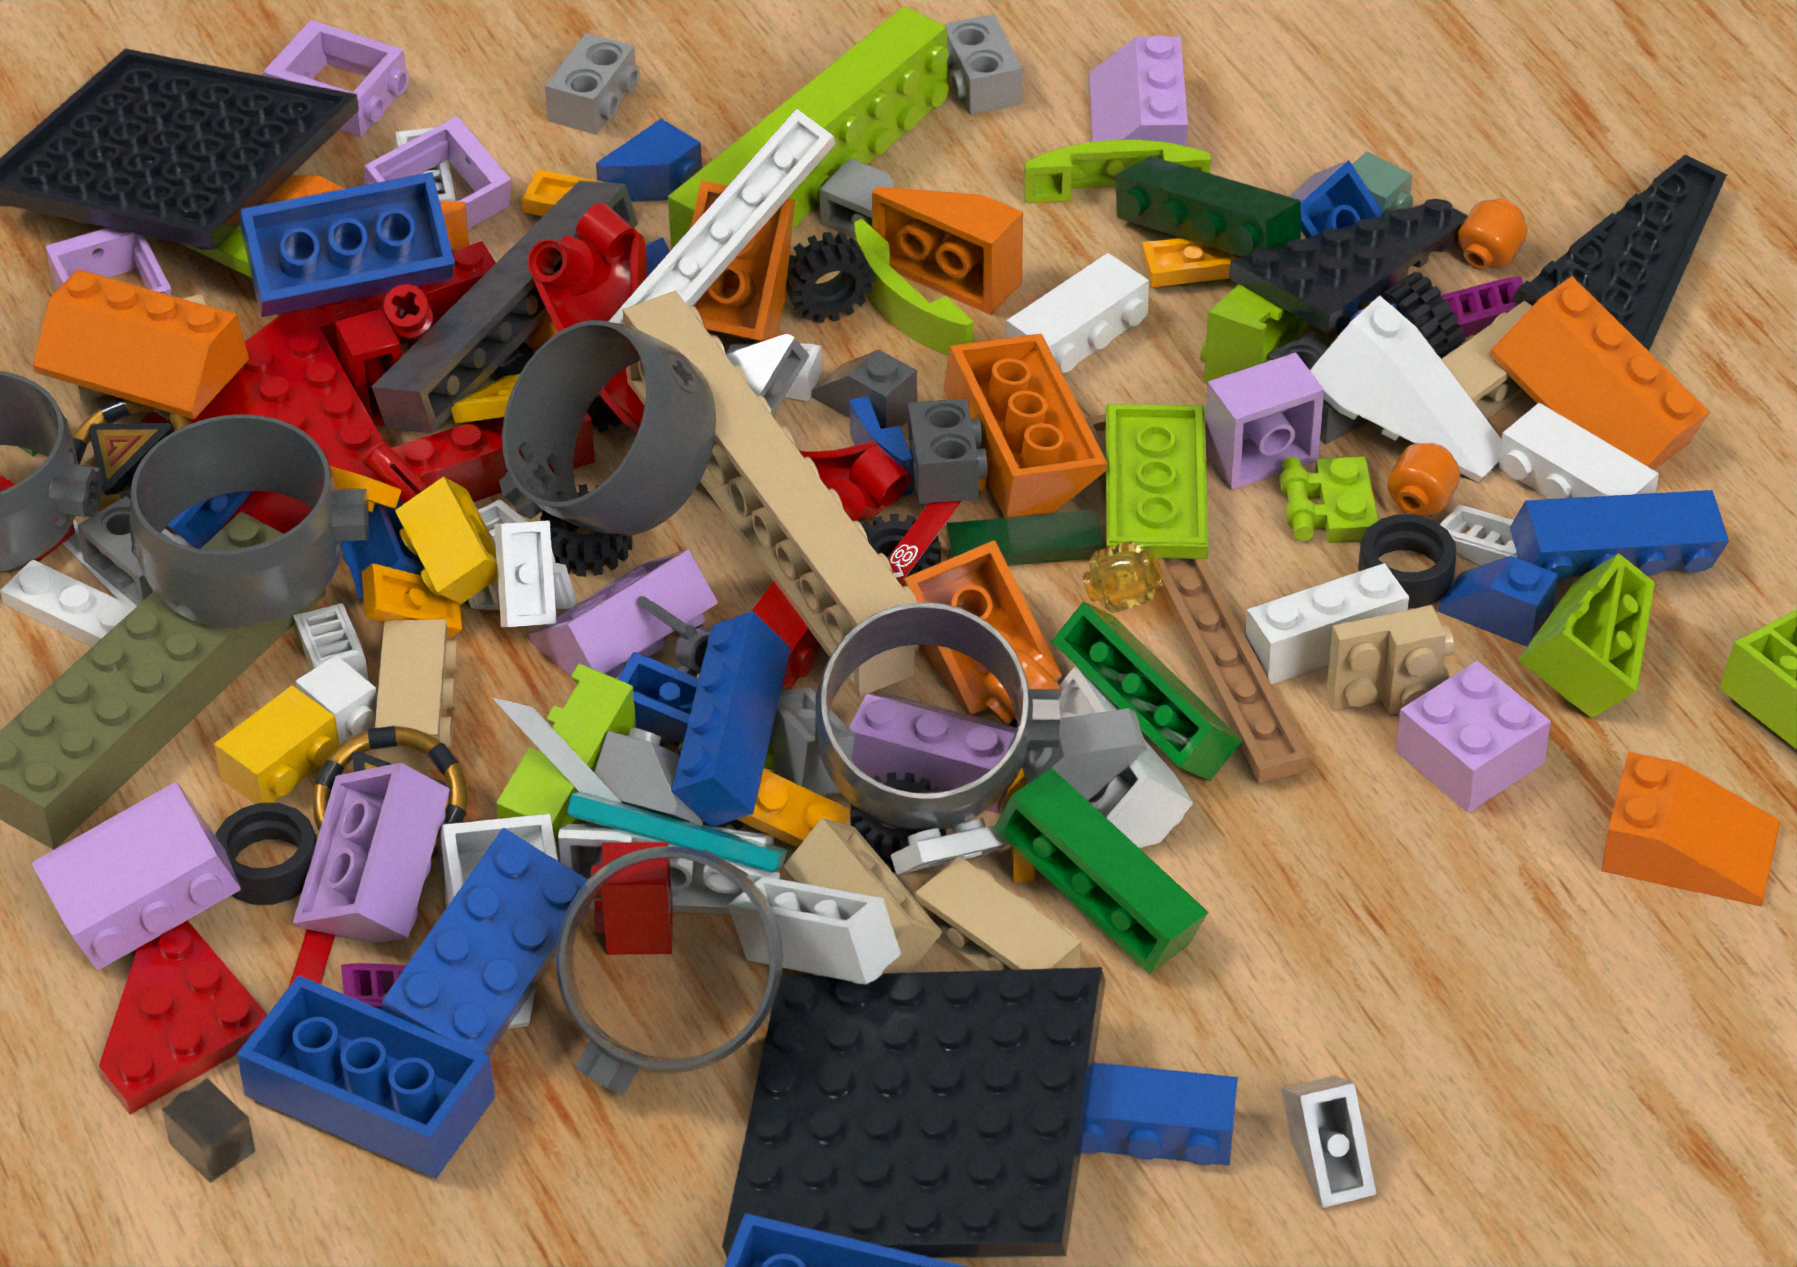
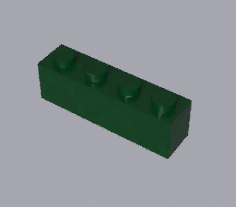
[1116,156,1301,257]

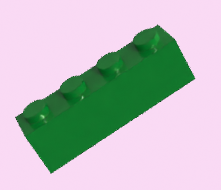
[1051,601,1243,781]
[993,768,1209,974]

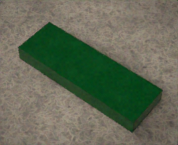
[946,510,1103,566]

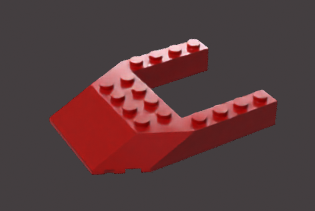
[141,241,595,534]

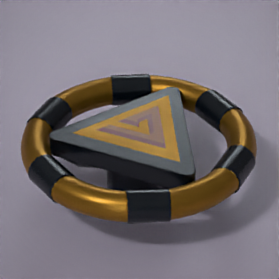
[72,398,191,513]
[312,725,468,860]

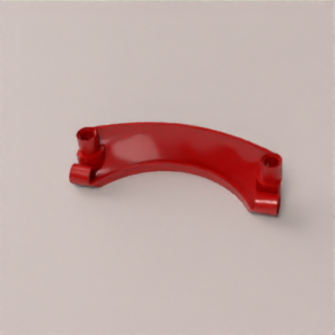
[527,202,912,521]

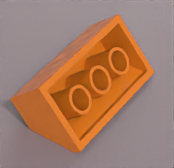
[33,269,249,420]
[1489,276,1710,470]
[943,333,1108,518]

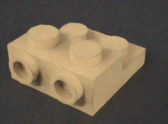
[1326,605,1454,716]

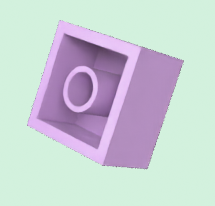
[1205,353,1324,490]
[1396,661,1551,813]

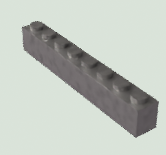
[372,180,638,433]

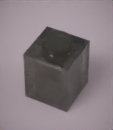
[162,1078,256,1183]

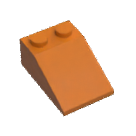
[690,180,795,343]
[872,187,1023,315]
[901,540,1063,716]
[1601,751,1780,907]

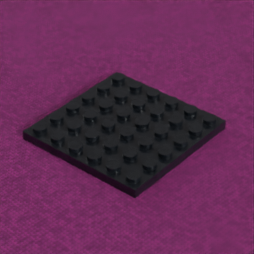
[0,48,359,250]
[722,967,1106,1258]

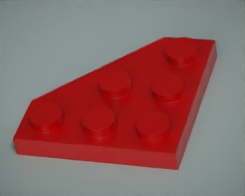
[99,920,267,1115]

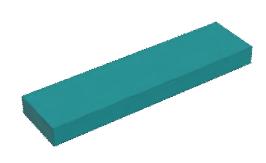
[567,792,787,873]

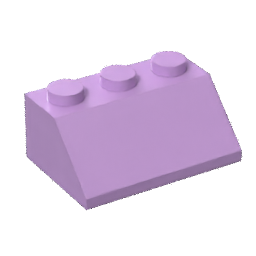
[1089,35,1188,146]
[528,549,718,678]
[849,693,1018,813]
[293,763,450,943]
[32,781,241,971]

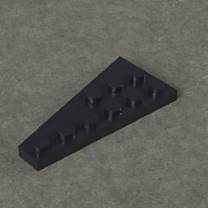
[1511,154,1727,351]
[1229,199,1468,333]

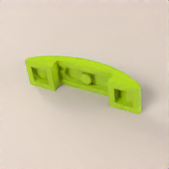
[1024,139,1211,204]
[854,218,974,356]

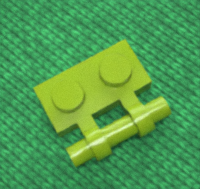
[1279,456,1378,543]

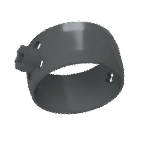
[499,320,716,536]
[0,371,104,572]
[130,415,369,627]
[815,602,1060,832]
[555,846,783,1096]

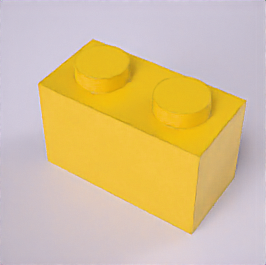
[395,476,498,604]
[214,685,340,804]

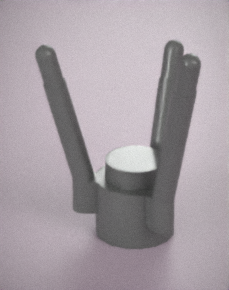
[637,596,711,677]

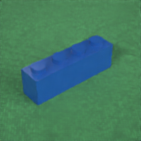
[1509,490,1729,581]
[671,611,791,827]
[1081,1063,1238,1166]

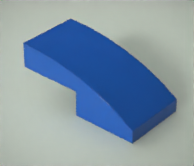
[849,396,913,496]

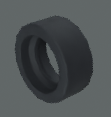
[1358,514,1456,608]
[215,803,317,905]

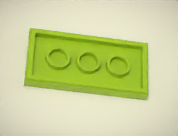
[1105,404,1209,559]

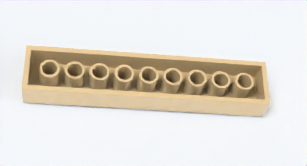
[622,290,919,697]

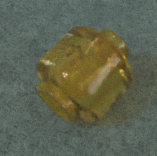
[1083,540,1163,613]

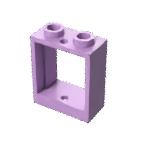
[263,20,409,137]
[364,116,511,229]
[45,227,172,295]

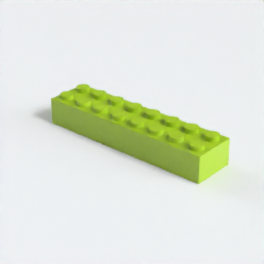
[668,6,949,250]

